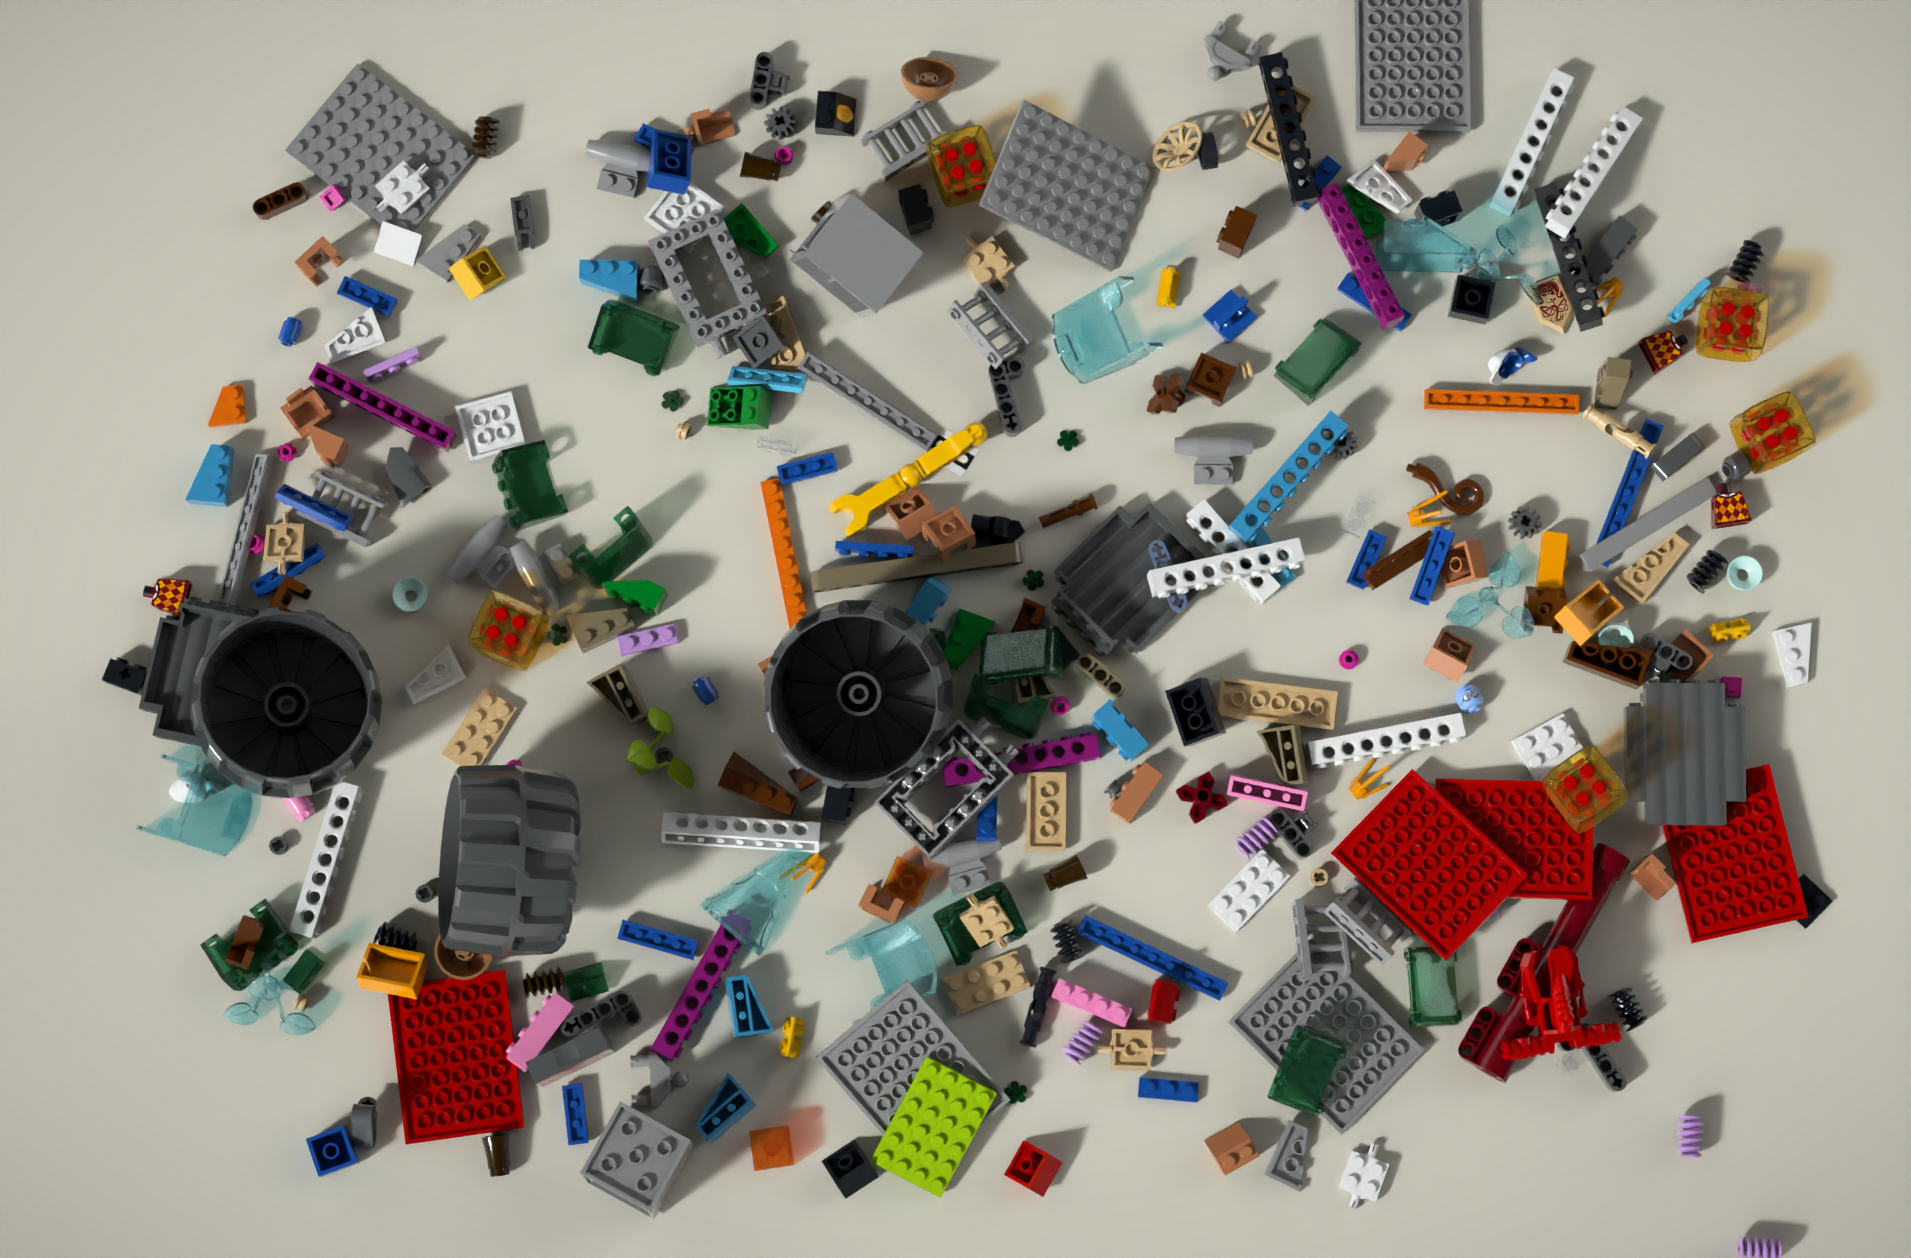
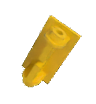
[1156,267,1181,309]
[1708,618,1751,643]
[780,1017,805,1058]

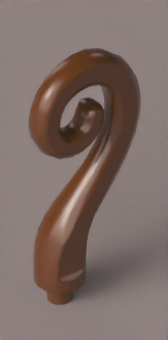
[1406,463,1484,515]

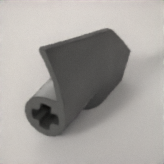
[386,447,432,508]

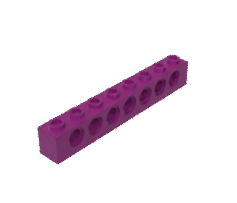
[1317,183,1405,331]
[308,362,457,452]
[942,732,1101,788]
[651,909,752,1060]

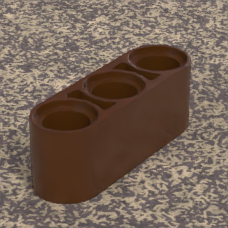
[253,182,308,220]

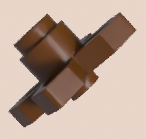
[1147,374,1185,414]

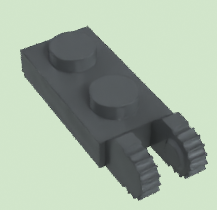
[510,195,535,251]

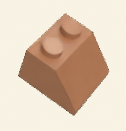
[1383,131,1428,173]
[307,424,350,468]
[884,486,937,540]
[1441,540,1489,588]
[1423,628,1477,683]
[1204,1121,1259,1176]

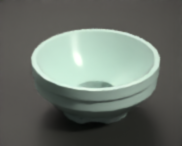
[1727,556,1763,591]
[392,577,428,612]
[1598,622,1634,648]

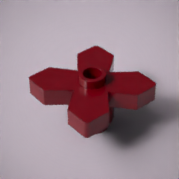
[1175,772,1228,824]

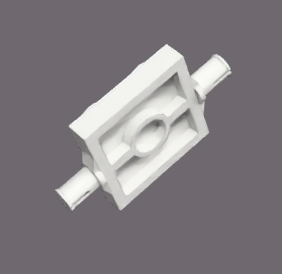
[375,160,430,215]
[1338,1143,1389,1210]

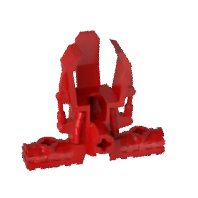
[1501,946,1622,1061]

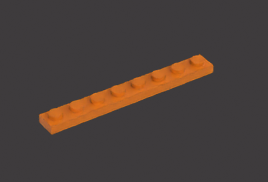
[1424,389,1579,415]
[760,478,807,629]

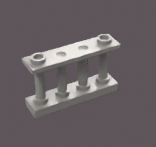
[861,100,950,181]
[947,281,1034,369]
[296,469,389,547]
[1324,877,1413,966]
[1291,896,1353,981]

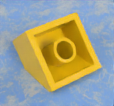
[449,246,506,300]

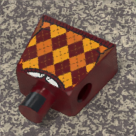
[1638,331,1688,375]
[1711,482,1752,530]
[143,579,193,618]

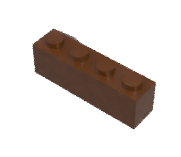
[1562,641,1653,689]
[718,752,798,817]

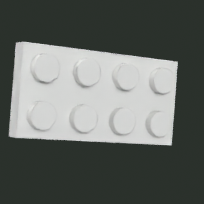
[1207,849,1290,933]

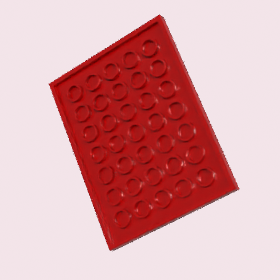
[1662,764,1808,944]
[1331,769,1528,961]
[1435,779,1594,901]
[388,970,525,1145]

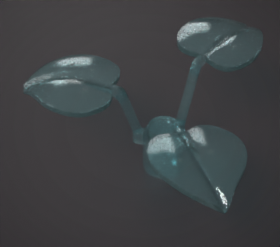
[1475,225,1540,306]
[1446,552,1534,638]
[224,970,316,1036]

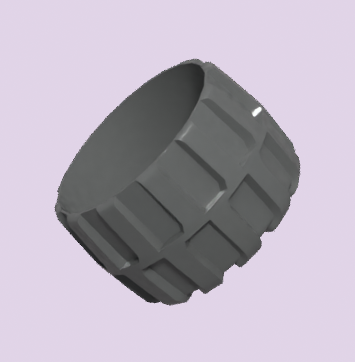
[763,600,953,789]
[190,607,382,799]
[438,765,581,956]

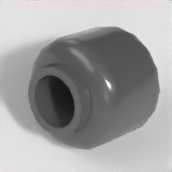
[638,265,664,295]
[1722,452,1751,480]

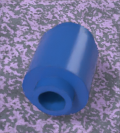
[278,317,302,347]
[692,676,719,706]

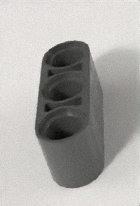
[1650,432,1705,482]

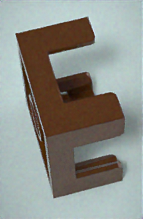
[1184,352,1236,407]
[269,575,313,611]
[1521,586,1567,634]

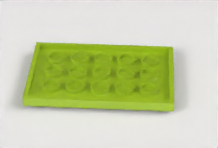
[870,1056,997,1198]

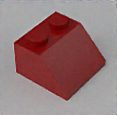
[1146,979,1181,1025]
[1004,1140,1063,1197]

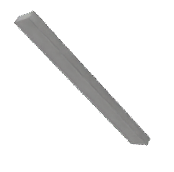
[797,352,938,452]
[217,453,274,605]
[1579,477,1718,571]

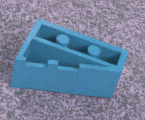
[579,259,639,303]
[185,444,235,507]
[905,576,953,627]
[1091,699,1149,762]
[725,975,774,1038]
[695,1073,756,1144]

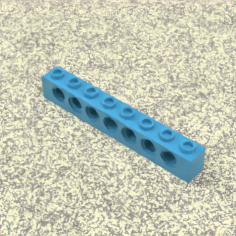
[1228,411,1349,544]

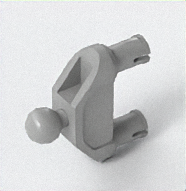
[1204,21,1261,81]
[630,1052,689,1110]

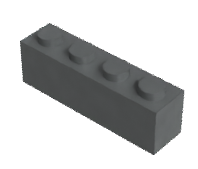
[1572,215,1638,290]

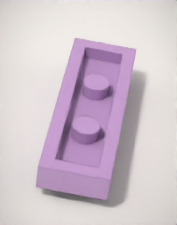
[363,347,422,382]
[617,624,679,656]

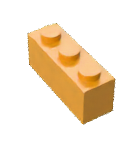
[1535,531,1570,588]

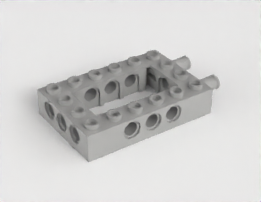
[648,209,767,359]
[874,717,1019,860]

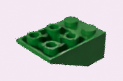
[707,386,772,430]
[602,580,668,616]

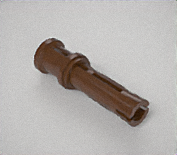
[1039,493,1098,529]

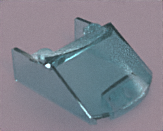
[1376,215,1477,273]
[1052,276,1163,384]
[137,754,252,857]
[825,919,937,1025]

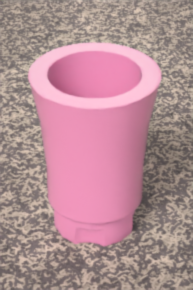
[283,796,316,822]

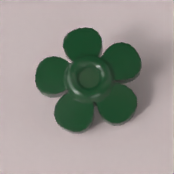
[661,390,684,412]
[1057,430,1079,451]
[1022,569,1044,591]
[547,623,568,646]
[1005,1081,1027,1104]

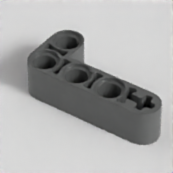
[988,357,1025,437]
[561,990,642,1037]
[1556,1023,1627,1092]

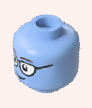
[1455,683,1484,714]

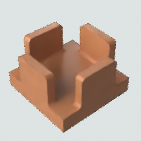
[280,385,335,440]

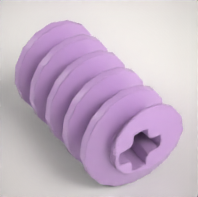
[1235,817,1278,859]
[1063,1021,1104,1065]
[1676,1115,1704,1157]
[1738,1235,1782,1258]

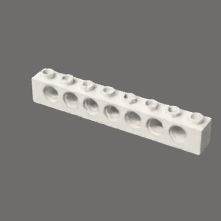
[1489,68,1575,216]
[1545,106,1643,239]
[1147,538,1305,599]
[1306,713,1466,769]
[289,781,363,939]
[661,812,821,853]

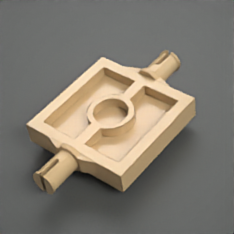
[961,236,1015,291]
[263,512,306,574]
[960,893,1014,949]
[1097,1029,1165,1070]

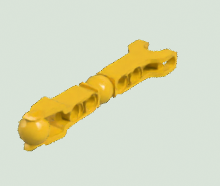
[828,422,988,537]

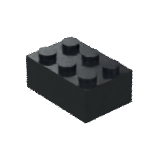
[1165,678,1226,746]

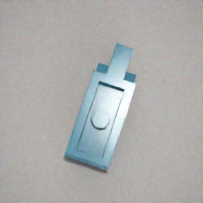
[1666,278,1711,324]

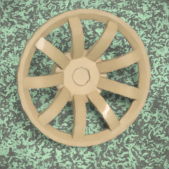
[1153,122,1202,171]

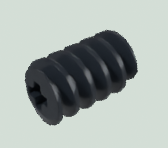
[1727,240,1764,283]
[1687,550,1728,594]
[1050,919,1083,963]
[373,921,418,952]
[1608,987,1647,1032]

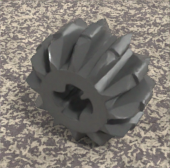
[764,106,797,140]
[1325,429,1357,460]
[1508,506,1541,539]

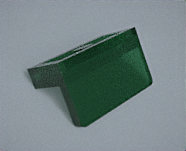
[283,949,326,994]
[564,962,609,1002]

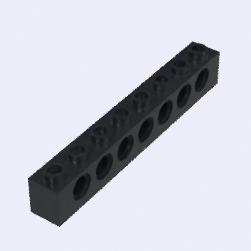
[1258,52,1320,207]
[1534,182,1605,332]

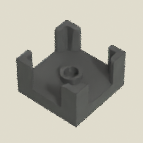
[733,315,791,369]

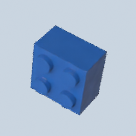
[306,1125,360,1177]

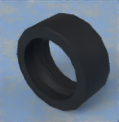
[1197,132,1218,170]

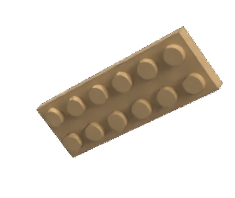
[1217,677,1338,731]

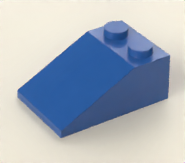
[647,129,692,195]

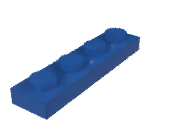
[1337,273,1412,332]
[275,484,354,532]
[1410,526,1455,606]
[835,541,914,559]
[250,543,326,598]
[617,920,699,960]

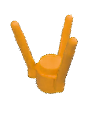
[1596,277,1624,318]
[1407,490,1452,528]
[1348,758,1390,800]
[778,853,826,894]

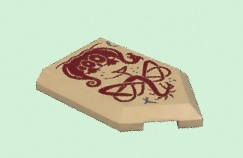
[1525,275,1574,334]

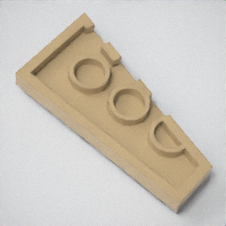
[766,296,806,373]
[1611,532,1690,605]

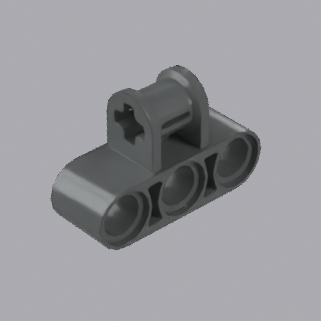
[750,52,790,110]
[1641,633,1695,681]
[1269,809,1319,859]
[351,1097,377,1148]

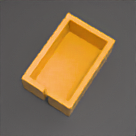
[1554,579,1625,646]
[356,943,429,999]

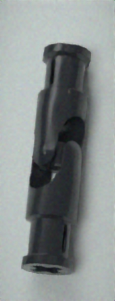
[1019,967,1057,1048]

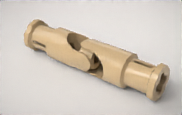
[1583,403,1657,459]

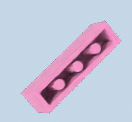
[1226,773,1308,811]
[1051,978,1132,1028]
[506,993,574,1073]

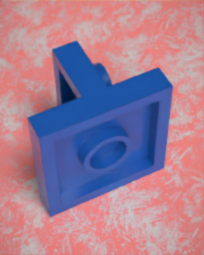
[1202,290,1257,344]

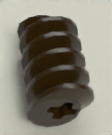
[471,116,500,159]
[523,966,566,998]

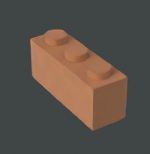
[1109,762,1163,825]

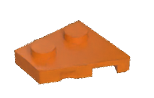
[208,384,247,428]

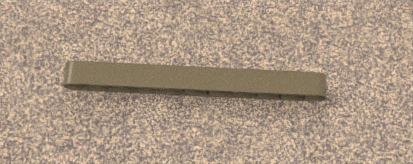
[811,543,1023,592]

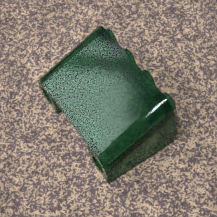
[492,440,568,531]
[568,506,653,589]
[200,898,299,991]

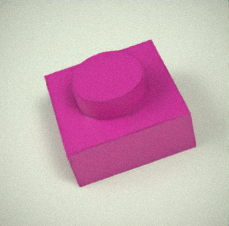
[319,184,347,212]
[1721,676,1742,698]

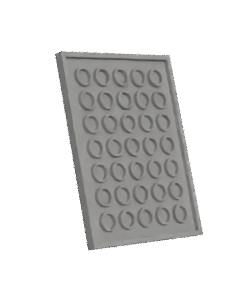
[1354,0,1471,132]
[285,63,476,232]
[979,100,1154,272]
[1228,938,1425,1135]
[816,980,1010,1135]

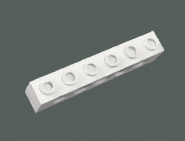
[1186,499,1281,604]

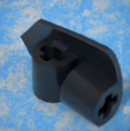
[971,514,1025,549]

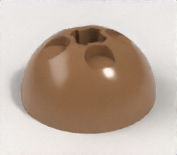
[901,57,958,101]
[434,934,493,980]

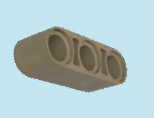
[1077,653,1125,698]

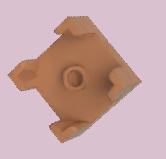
[295,236,344,287]
[922,506,976,563]
[858,884,905,926]

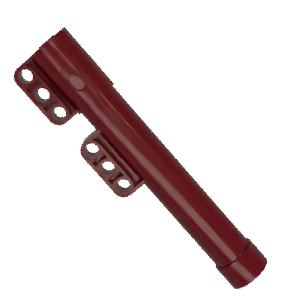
[1458,843,1630,1083]

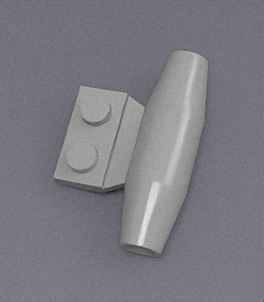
[585,140,651,198]
[1175,434,1253,485]
[446,515,516,589]
[510,541,579,616]
[922,834,1002,895]

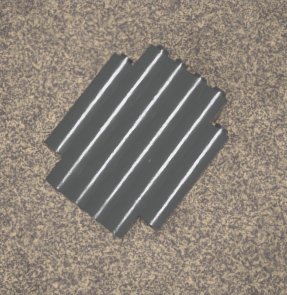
[1051,503,1205,657]
[139,596,259,746]
[1624,679,1746,826]

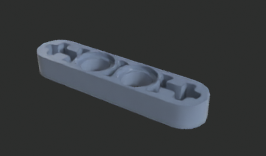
[1148,540,1187,613]

